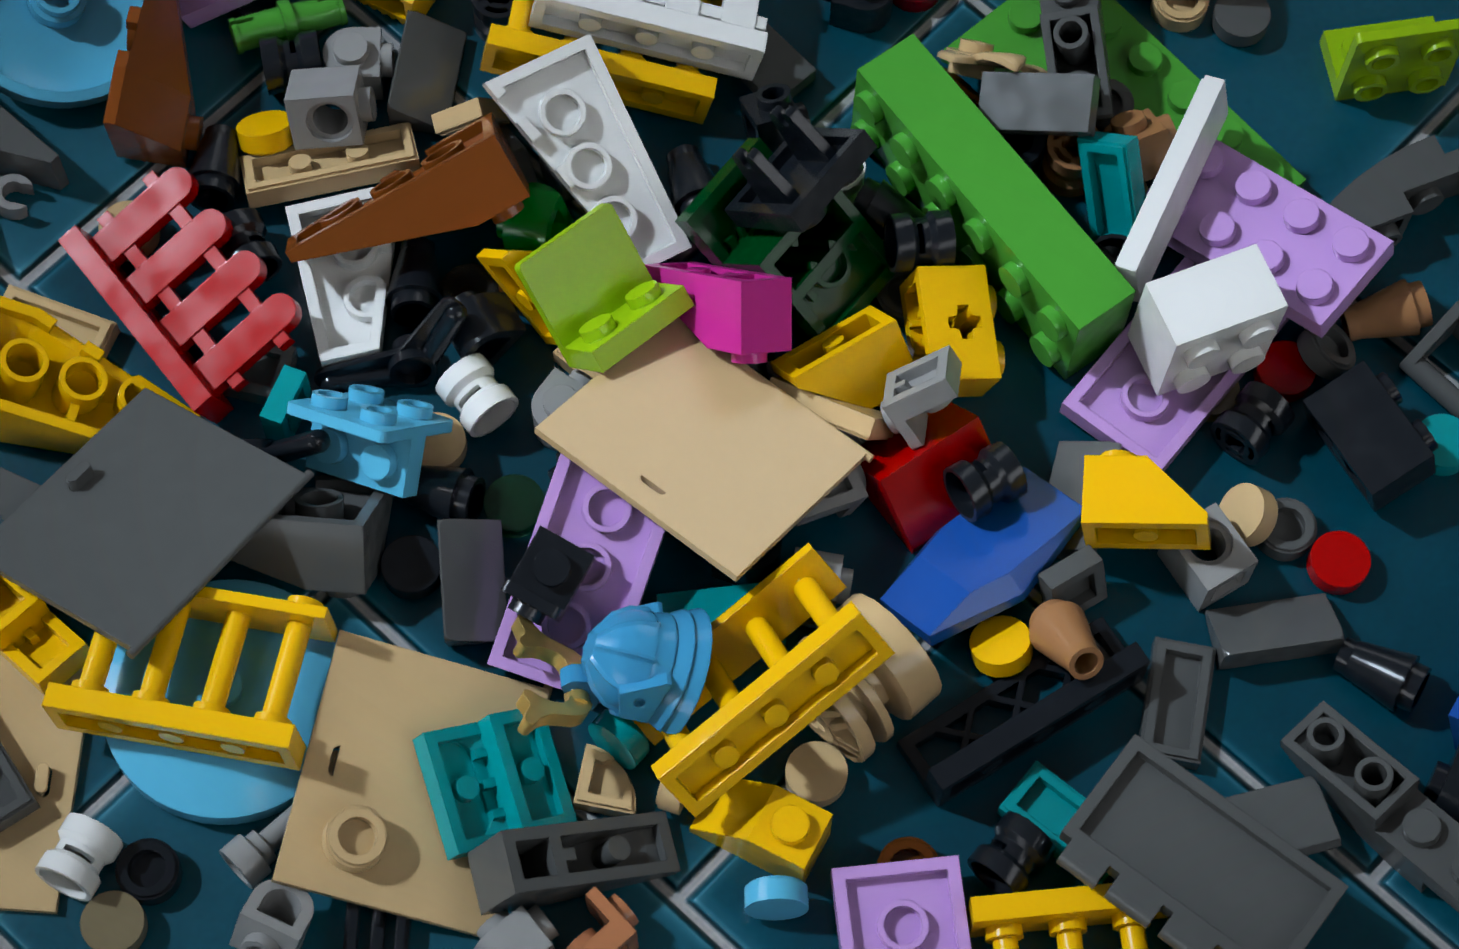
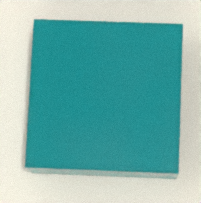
[259,364,312,440]

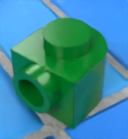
[496,182,574,251]

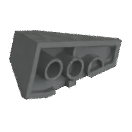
[230,475,393,598]

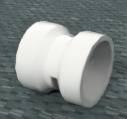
[435,353,519,438]
[35,813,124,902]

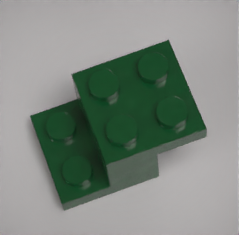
[675,138,895,339]

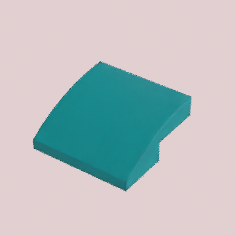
[412,709,577,861]

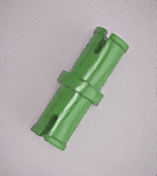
[227,0,348,55]

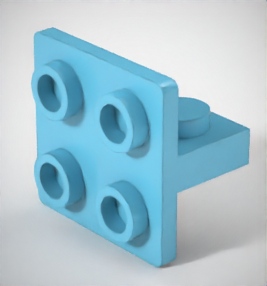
[287,384,453,498]

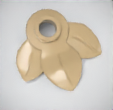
[937,38,1047,80]

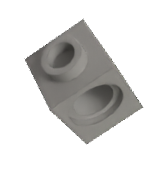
[284,64,377,150]
[1157,502,1258,612]

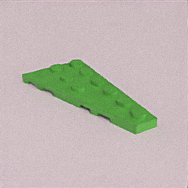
[941,0,1306,189]

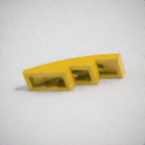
[0,575,89,695]

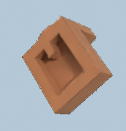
[566,886,639,949]

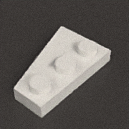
[285,187,395,367]

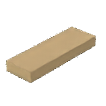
[240,122,421,208]

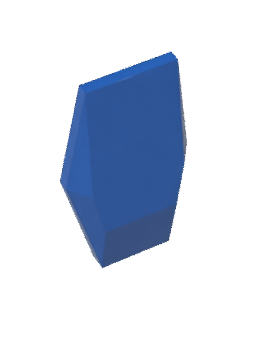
[880,466,1082,646]

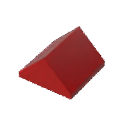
[860,402,991,554]

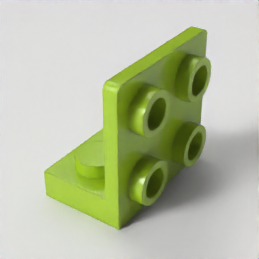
[1319,16,1459,102]
[514,203,695,373]

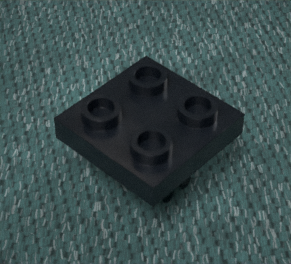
[724,105,877,233]

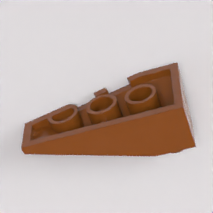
[103,0,203,168]
[285,112,530,263]

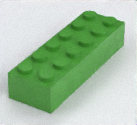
[850,34,1136,380]

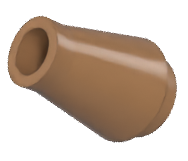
[1340,279,1433,342]
[1029,599,1104,680]

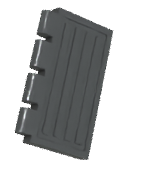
[1056,734,1349,949]

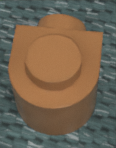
[1102,108,1177,182]

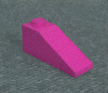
[645,261,792,364]

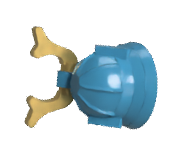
[511,602,712,736]

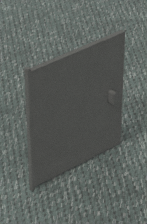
[0,388,314,659]

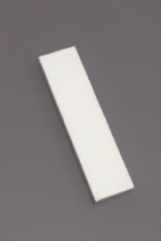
[1115,75,1228,303]

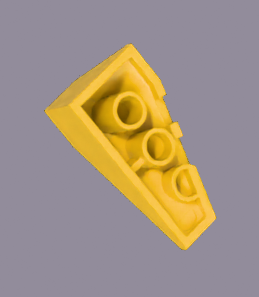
[0,296,200,454]

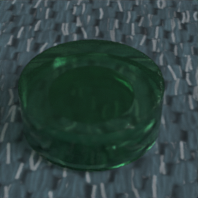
[484,474,544,538]

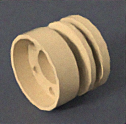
[798,593,942,762]

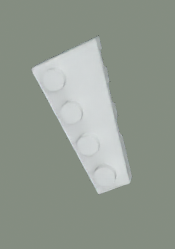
[482,34,692,264]

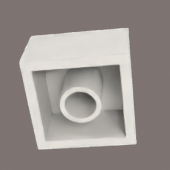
[1127,244,1288,396]

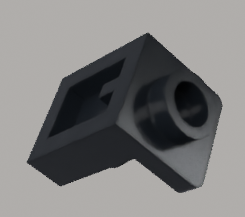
[501,525,596,626]

